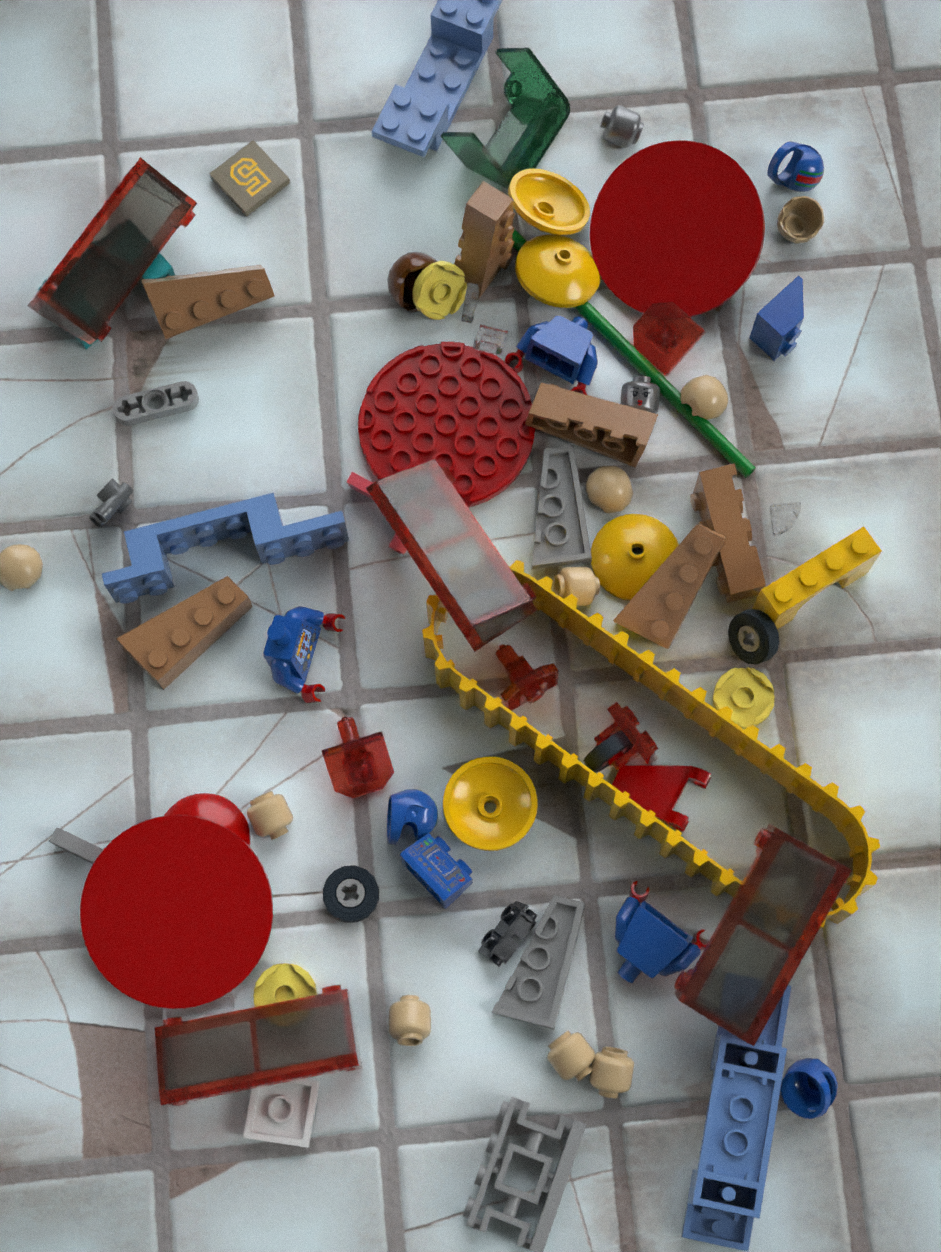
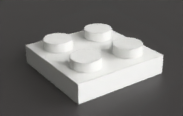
[243,1071,320,1148]

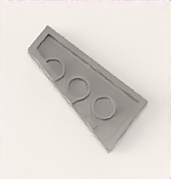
[532,445,592,569]
[491,895,586,1030]

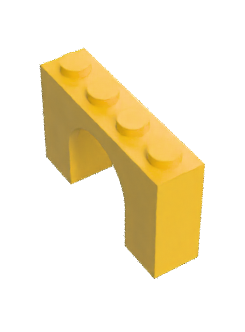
[752,526,882,629]

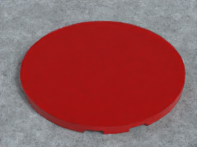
[590,140,765,319]
[358,342,535,510]
[80,815,274,1009]

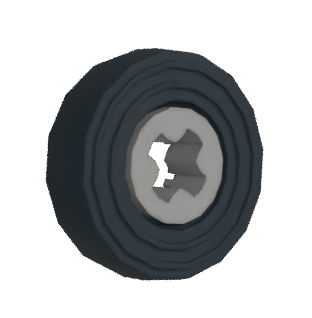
[728,609,779,665]
[323,865,379,923]

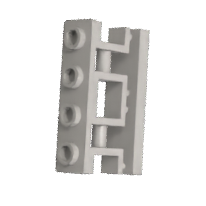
[463,1096,587,1252]

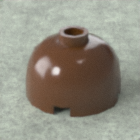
[387,252,438,313]

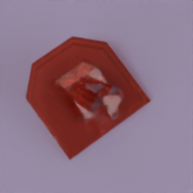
[633,302,706,376]
[495,644,559,711]
[321,716,394,798]

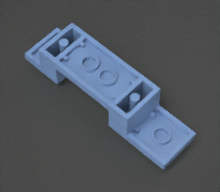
[371,0,503,157]
[102,493,349,604]
[681,973,791,1252]

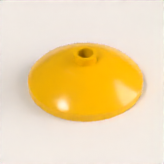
[508,169,590,235]
[515,234,600,308]
[591,514,679,601]
[443,756,538,851]

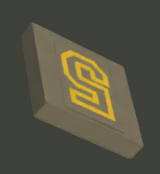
[209,140,290,217]

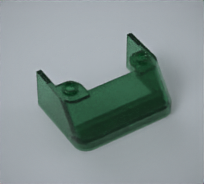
[440,47,570,189]

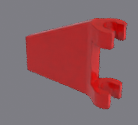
[611,765,711,833]

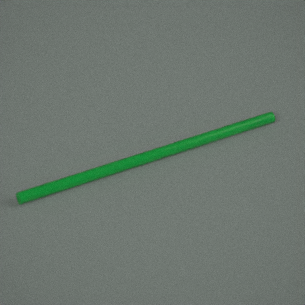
[512,228,756,478]

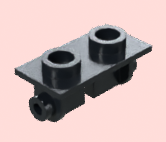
[478,901,537,967]

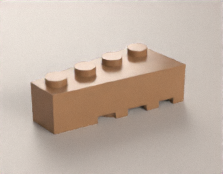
[454,181,515,298]
[141,265,275,339]
[525,383,658,467]
[690,463,766,603]
[613,524,727,649]
[116,576,253,690]

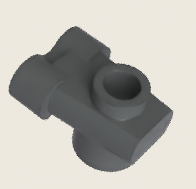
[89,478,133,528]

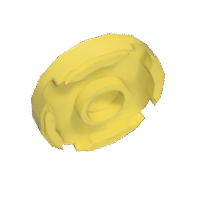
[413,261,467,320]
[712,667,775,729]
[253,963,318,1029]

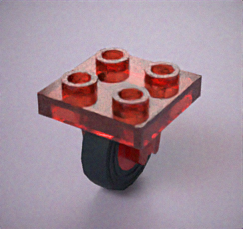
[583,702,659,773]

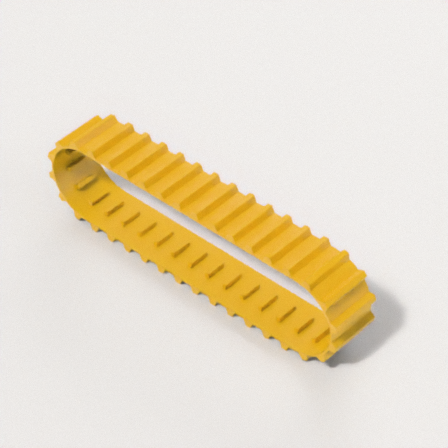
[422,556,880,937]

